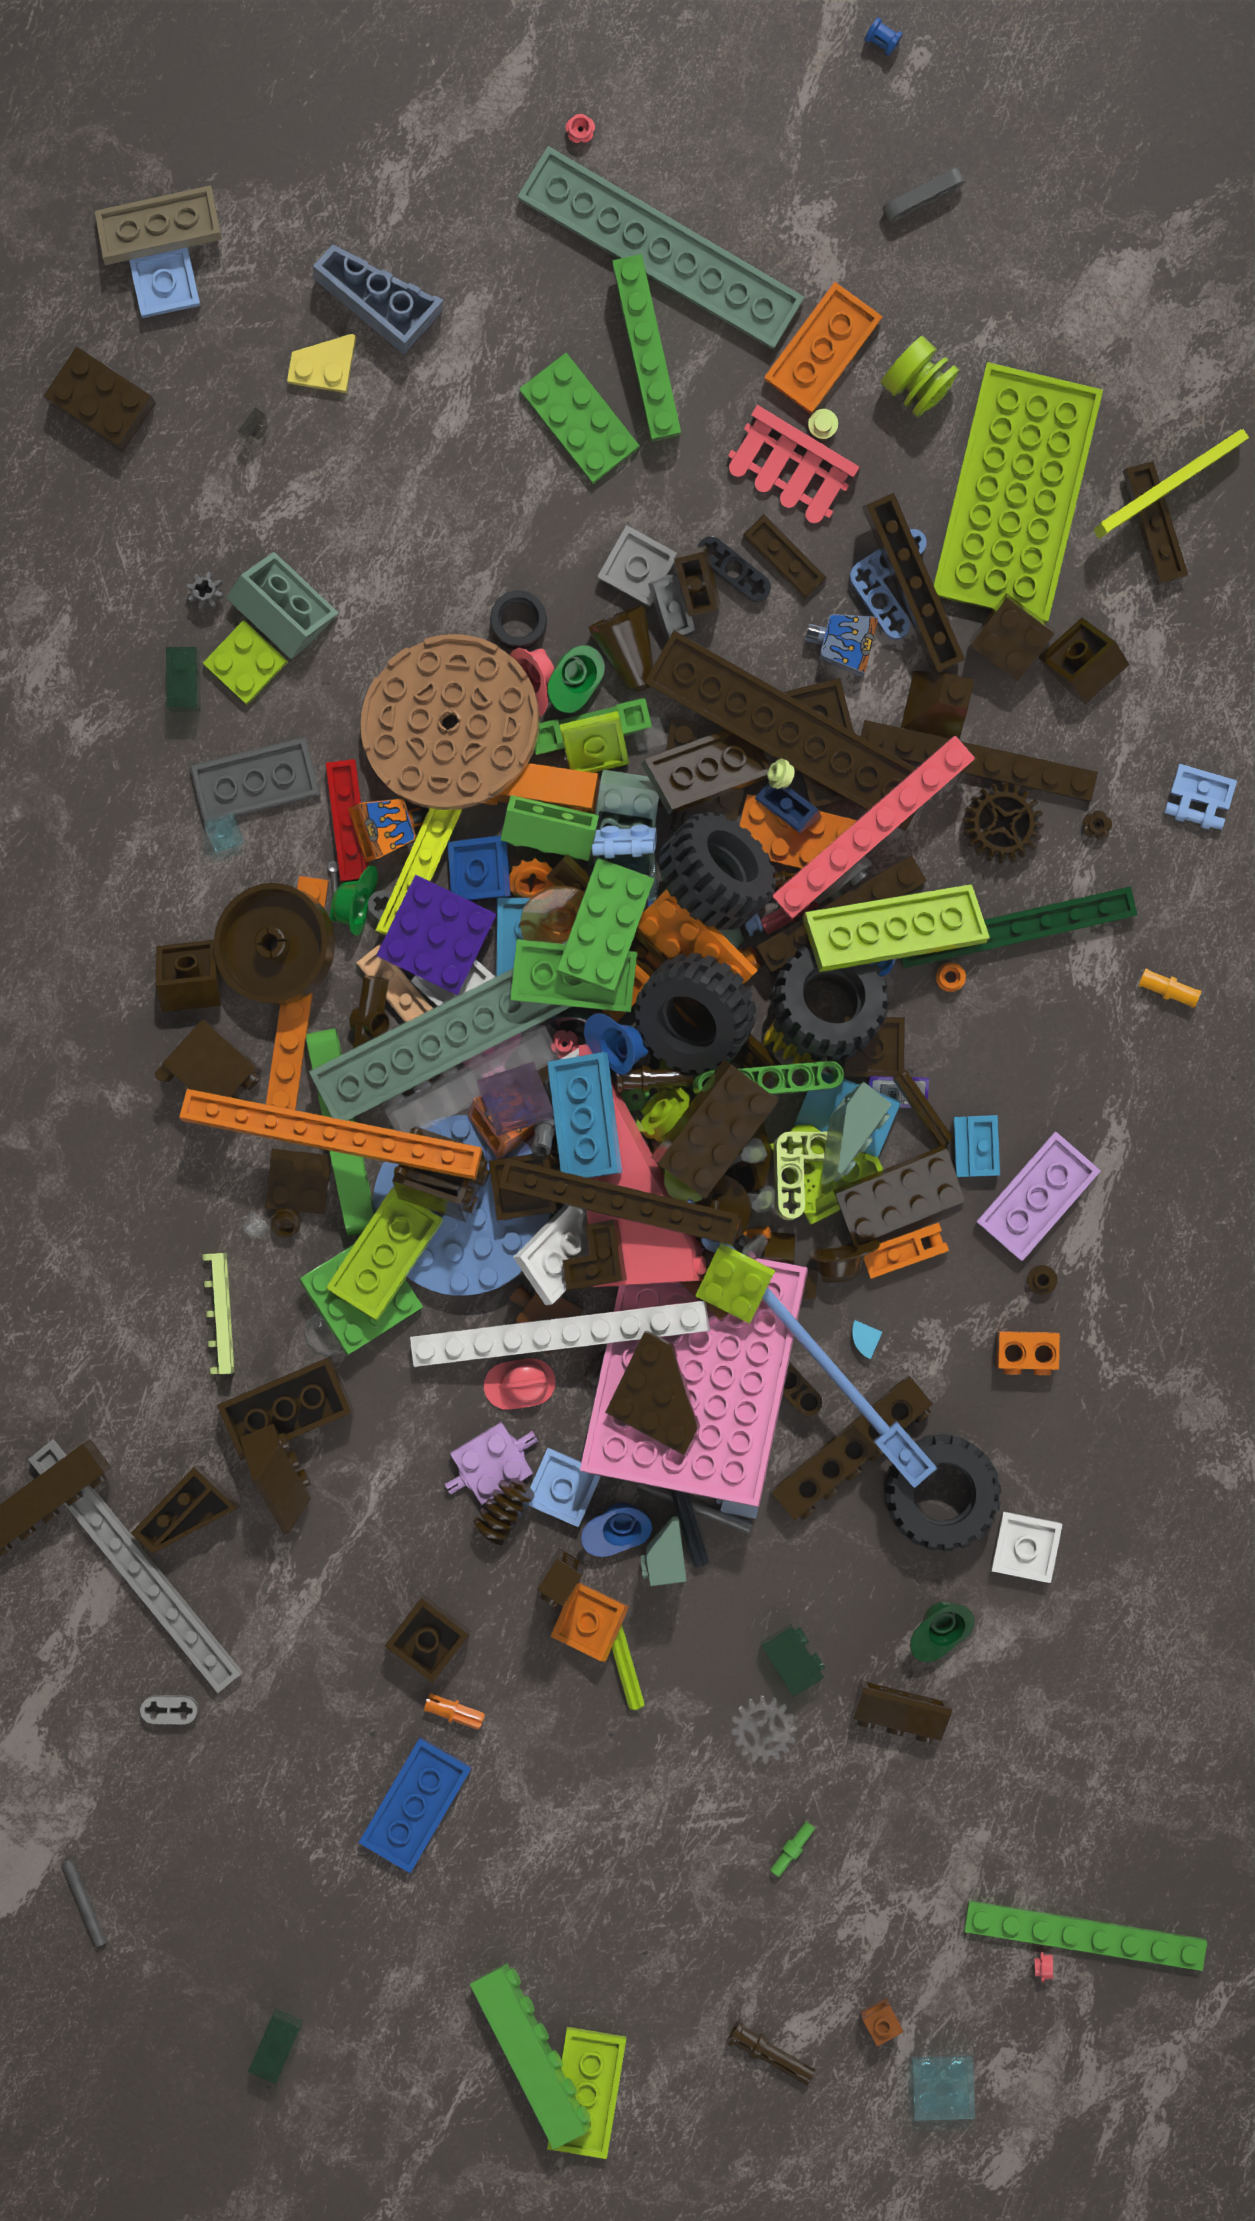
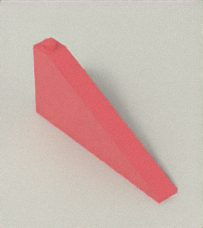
[579,1045,706,1287]

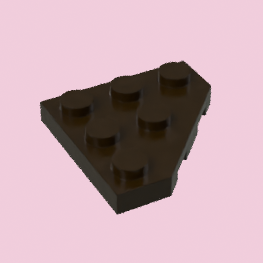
[605,1331,700,1455]

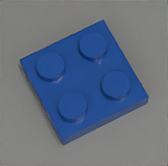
[448,836,510,901]

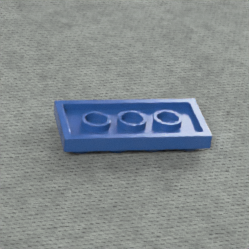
[358,1737,472,1873]

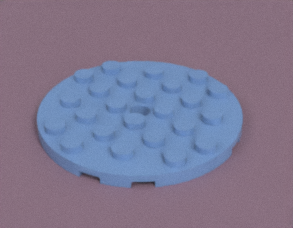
[373,1115,552,1295]

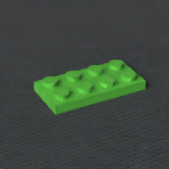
[519,353,640,484]
[556,858,655,993]
[510,939,637,1012]

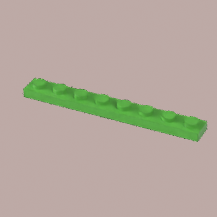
[963,1900,1207,1971]

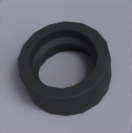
[490,590,547,649]

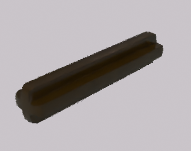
[893,1069,952,1147]

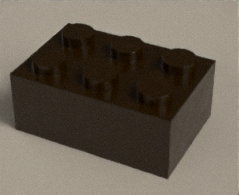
[44,346,156,452]

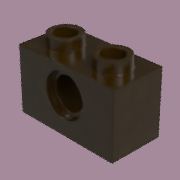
[674,546,721,617]

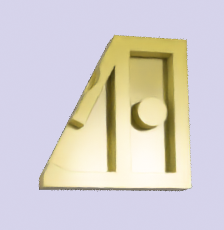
[287,334,356,394]

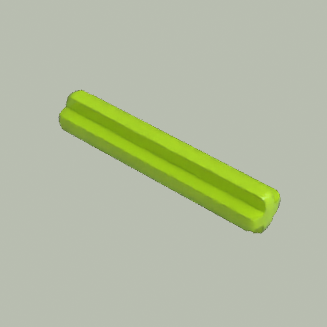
[612,1625,644,1710]

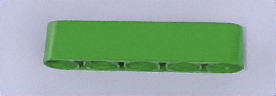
[693,1061,844,1096]

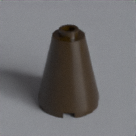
[588,606,654,693]

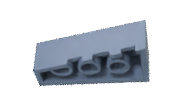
[313,244,444,355]

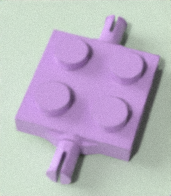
[445,1421,538,1505]

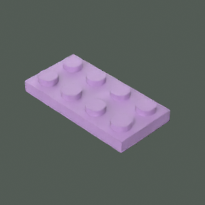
[976,1131,1101,1261]

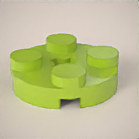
[636,1086,690,1142]

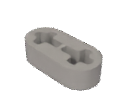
[140,1695,199,1724]

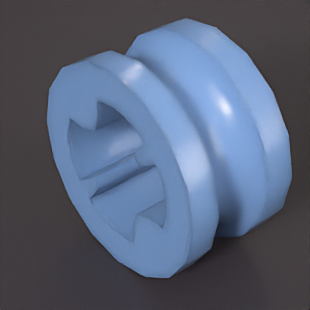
[745,913,764,936]

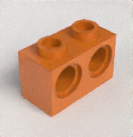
[996,1331,1060,1375]

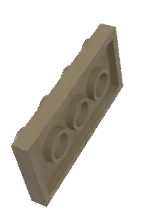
[95,185,222,265]

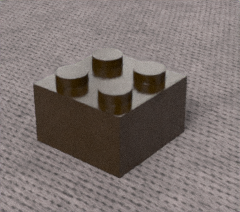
[970,593,1055,681]
[385,1594,471,1683]

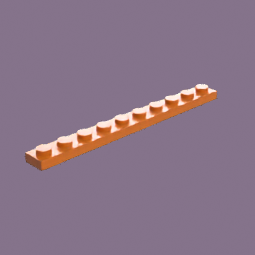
[179,1089,483,1180]

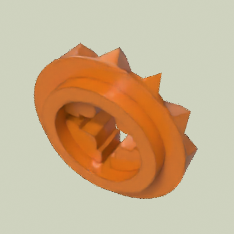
[509,858,555,898]

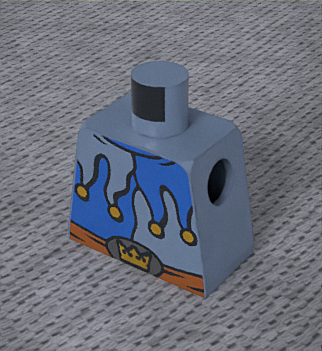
[805,614,878,677]

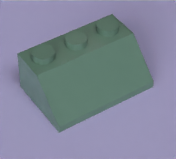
[226,552,339,659]
[641,1513,687,1586]

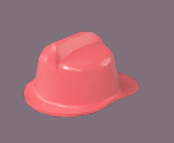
[510,648,555,716]
[484,1358,556,1410]

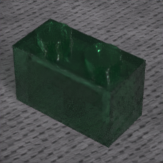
[166,647,201,712]
[761,1623,825,1697]
[248,2008,303,2084]

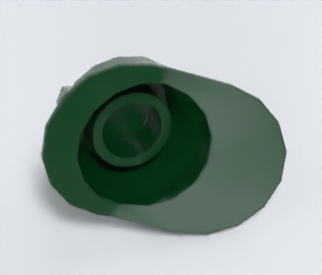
[910,1602,975,1662]

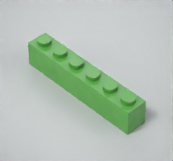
[612,254,681,442]
[470,1963,591,2150]

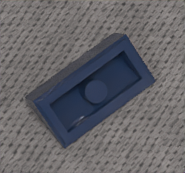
[755,782,822,833]

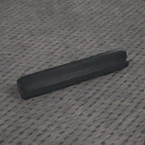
[671,1490,709,1567]

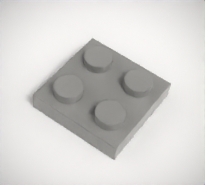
[597,525,677,608]

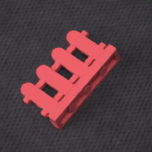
[728,405,860,523]

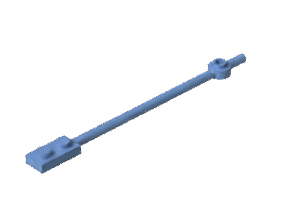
[686,1198,937,1488]

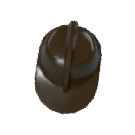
[808,1240,881,1283]

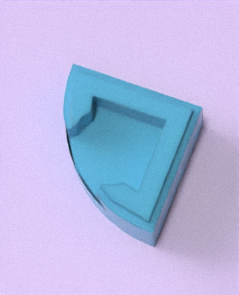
[852,1320,882,1359]

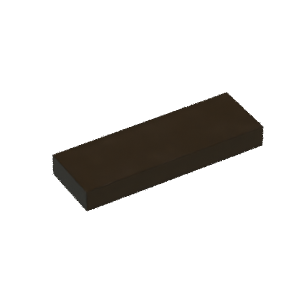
[742,514,827,599]

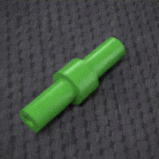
[770,1821,816,1877]

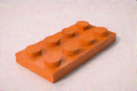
[764,282,883,415]
[739,794,857,869]
[637,889,758,984]

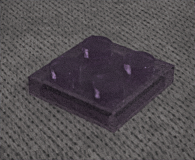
[476,1061,554,1136]

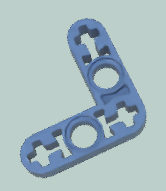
[850,529,926,640]

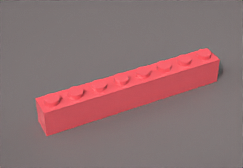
[772,736,975,919]

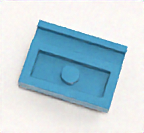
[953,1115,1000,1177]

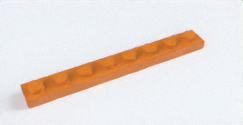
[266,876,329,1110]

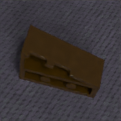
[131,1465,241,1554]

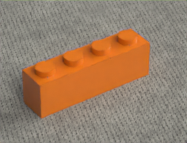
[484,763,600,814]

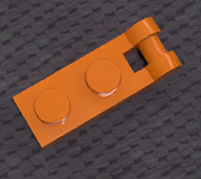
[864,1222,949,1279]

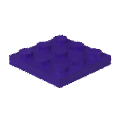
[376,874,497,995]

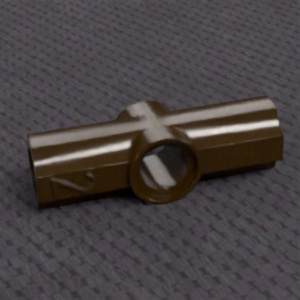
[349,975,389,1049]

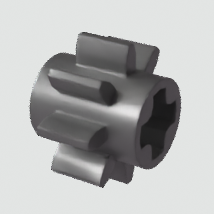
[186,572,224,610]

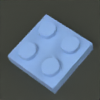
[129,247,201,318]
[529,1447,601,1527]

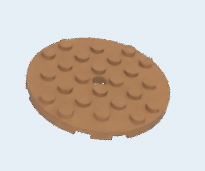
[361,634,540,810]

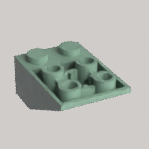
[589,770,659,874]
[821,1082,892,1185]

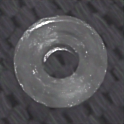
[241,1212,269,1239]

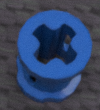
[864,17,903,57]

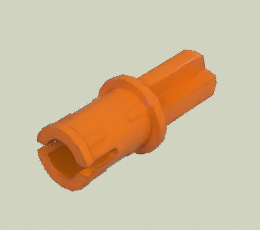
[424,1693,485,1730]

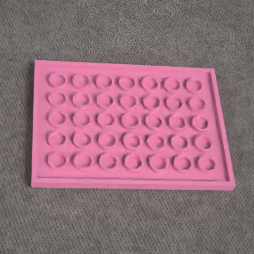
[580,1248,808,1507]

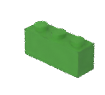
[500,795,599,861]

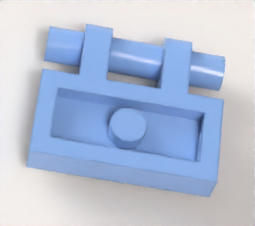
[1164,764,1237,830]
[592,825,657,858]

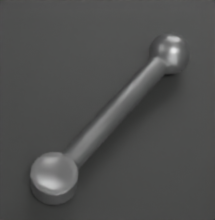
[328,861,339,923]

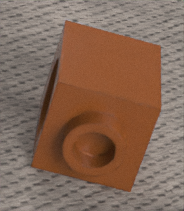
[861,1998,904,2047]

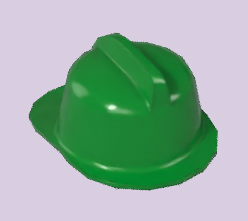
[547,645,605,713]
[330,865,378,936]

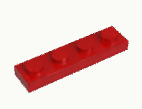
[326,759,369,882]

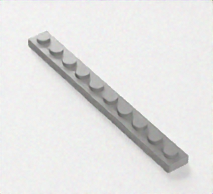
[28,1439,243,1693]

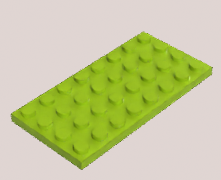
[934,362,1103,623]

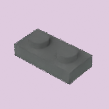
[648,573,695,640]
[815,855,872,905]

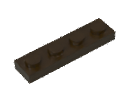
[1122,461,1188,585]

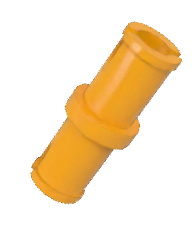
[1138,968,1201,1008]

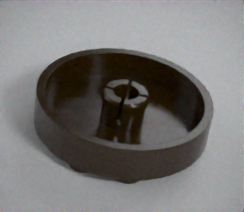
[214,883,335,1005]

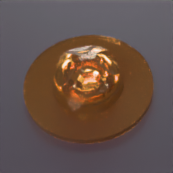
[520,886,585,944]

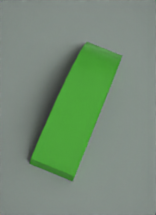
[534,698,652,755]

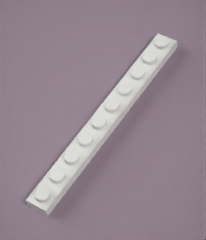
[410,1301,710,1367]

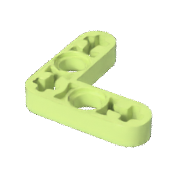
[773,1132,860,1220]

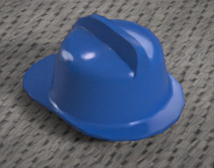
[584,1014,648,1074]
[581,1502,652,1557]

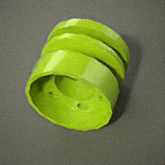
[880,336,960,418]

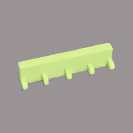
[202,1253,235,1374]

